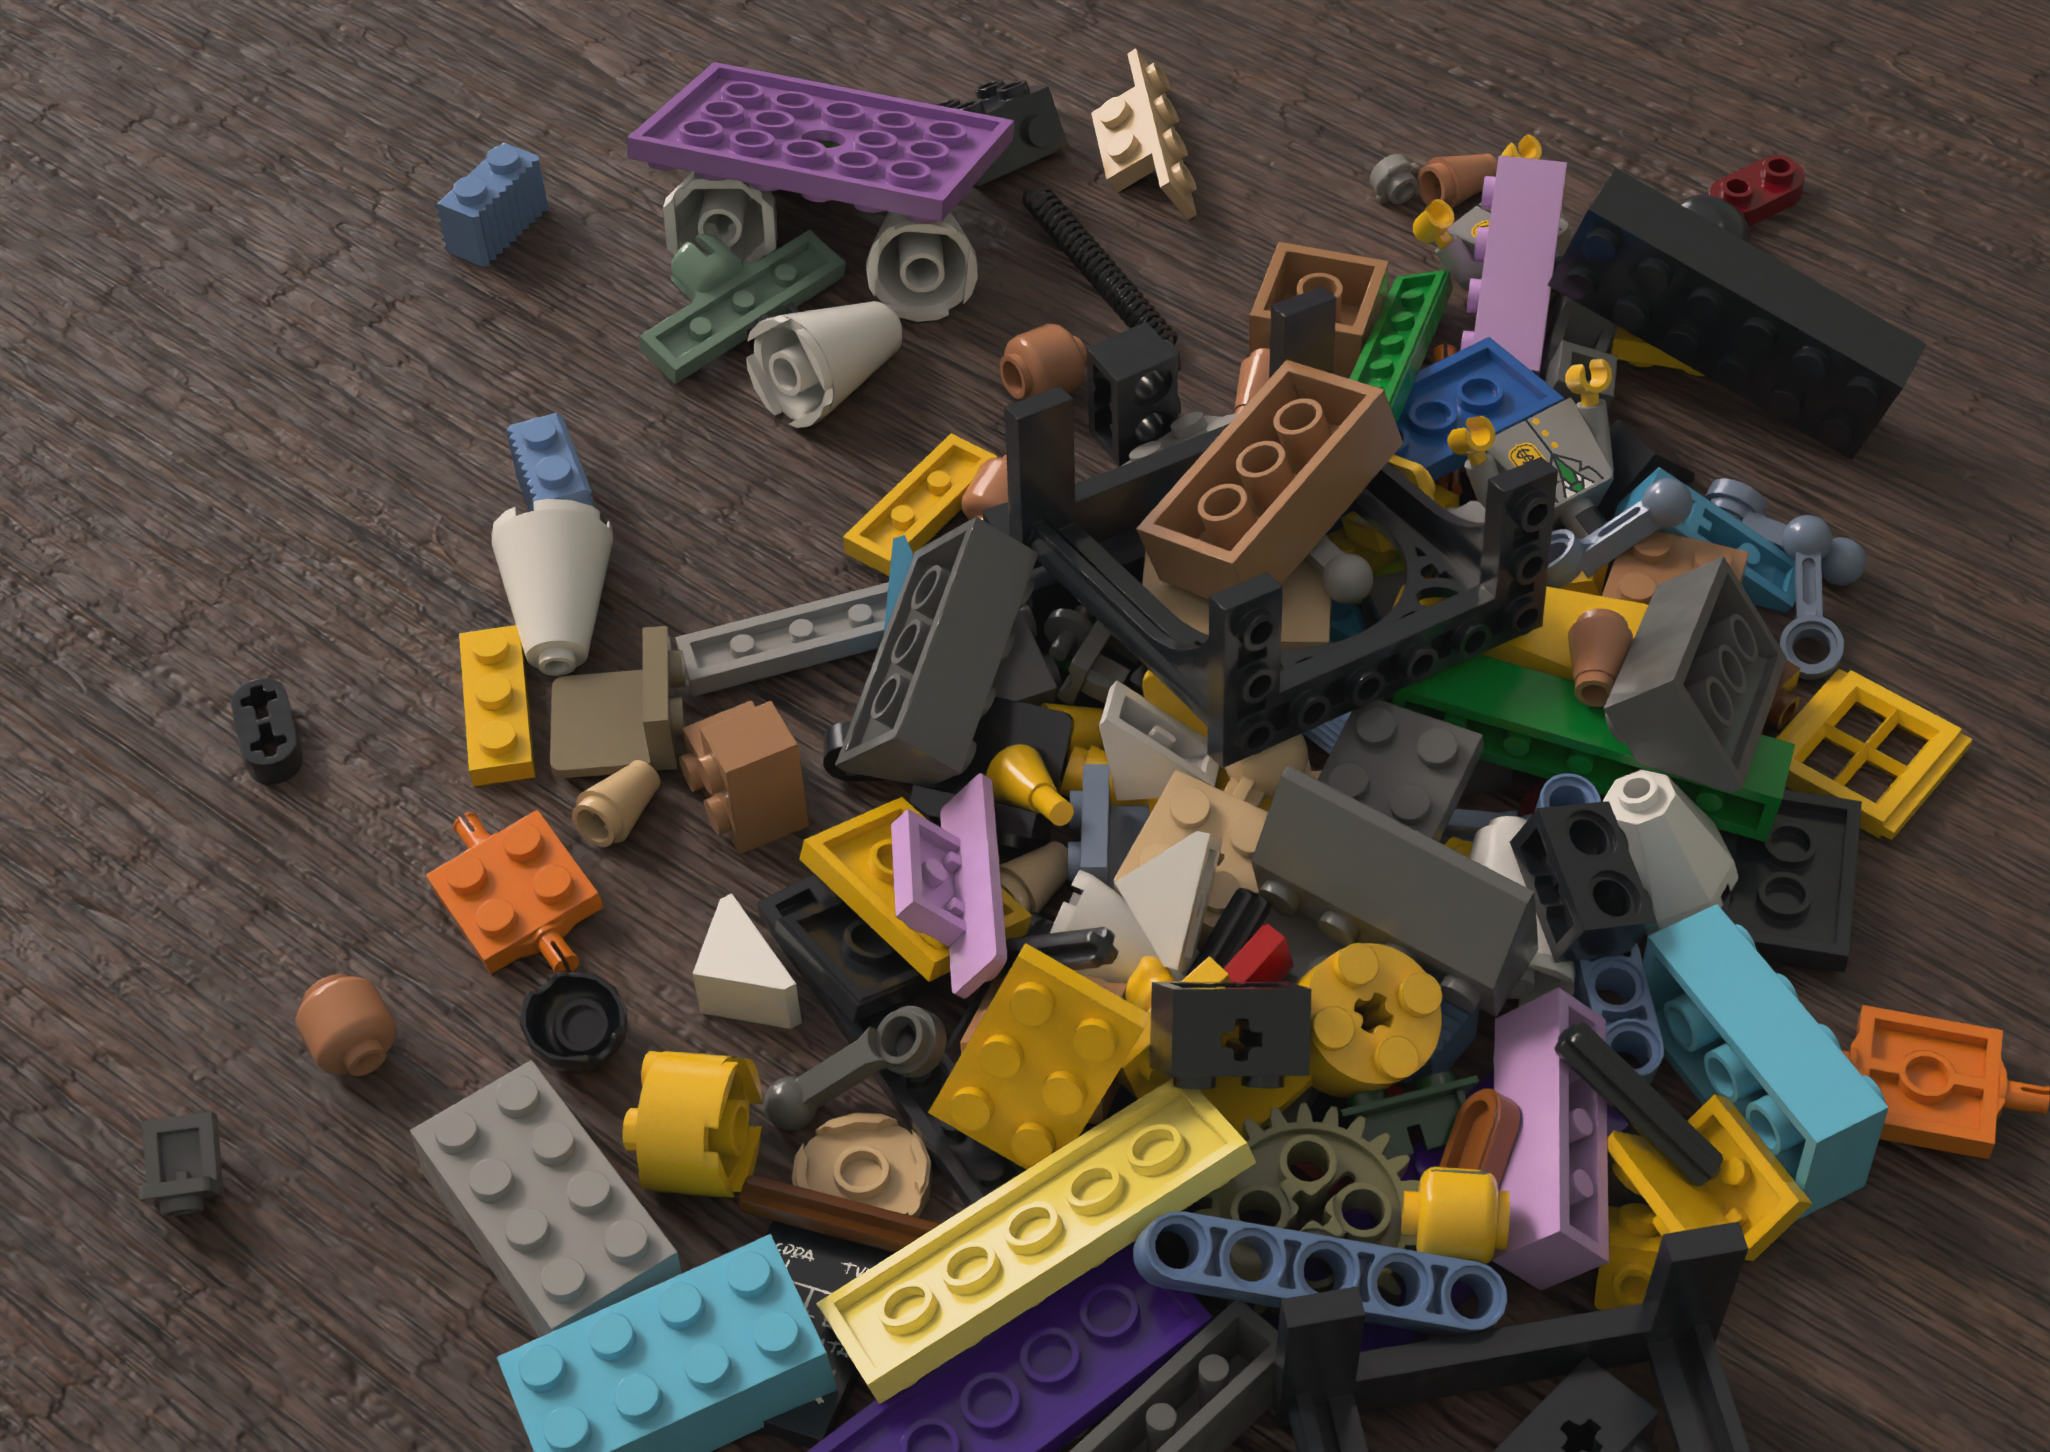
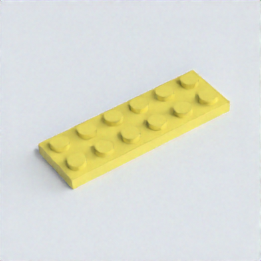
[816,1078,1256,1405]

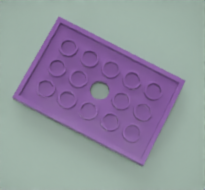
[627,62,1014,223]

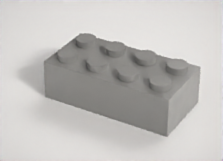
[410,1060,682,1338]

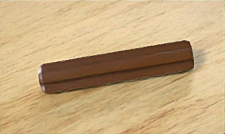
[739,1175,940,1253]

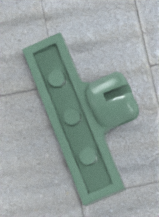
[639,229,846,384]

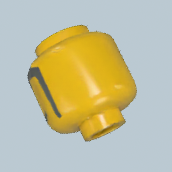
[1401,1167,1510,1265]

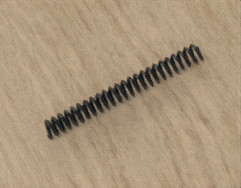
[1022,186,1180,354]

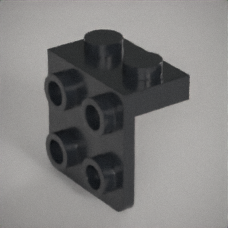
[937,79,1069,186]
[909,697,1074,849]

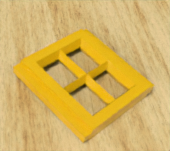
[1776,668,1973,841]

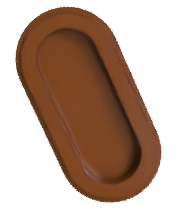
[1439,1088,1520,1190]

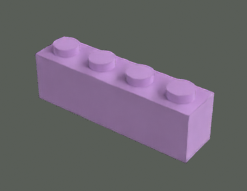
[1460,156,1567,377]
[1492,987,1609,1291]

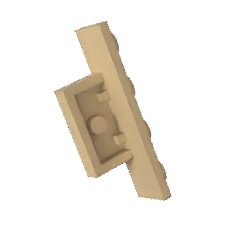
[1091,49,1197,220]

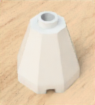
[663,172,778,263]
[1603,770,1739,935]

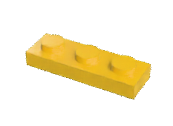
[843,433,998,576]
[459,625,536,787]

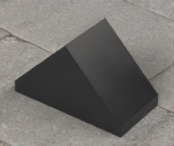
[1596,419,1695,522]

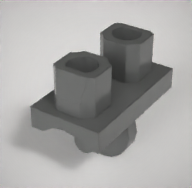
[1044,605,1139,706]

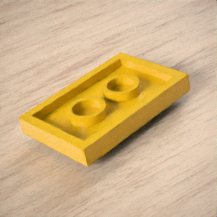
[799,797,1032,982]
[928,943,1151,1170]

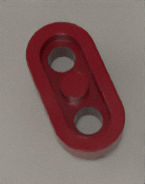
[1708,155,1805,227]

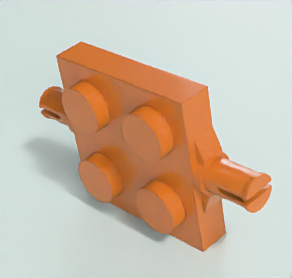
[426,809,604,975]
[1841,1005,2050,1159]

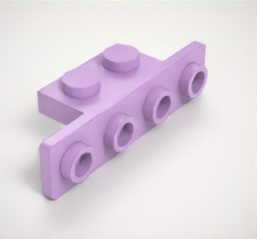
[891,773,1007,999]

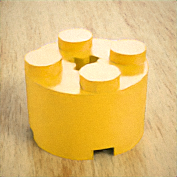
[1295,943,1443,1099]
[622,1051,762,1197]

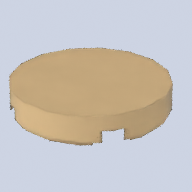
[792,1112,932,1218]

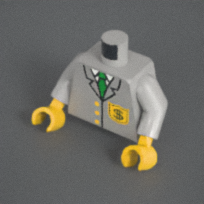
[1413,135,1571,292]
[1447,359,1614,539]

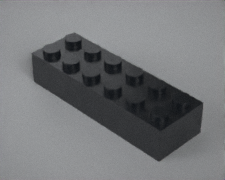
[1548,168,1926,460]

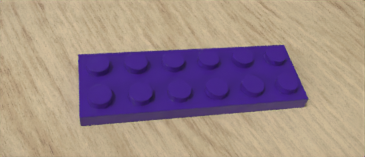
[807,1241,1213,1452]

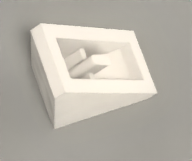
[1099,680,1219,801]
[1114,831,1223,972]
[692,894,802,1029]

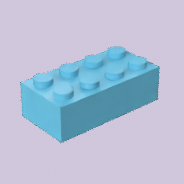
[1643,904,1889,1221]
[497,1234,838,1452]

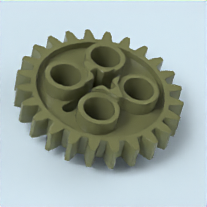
[1193,1103,1420,1325]

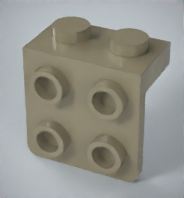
[550,626,687,778]

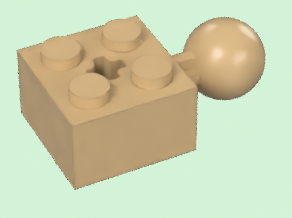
[1114,734,1308,950]

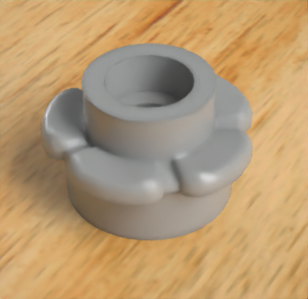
[1370,154,1421,204]

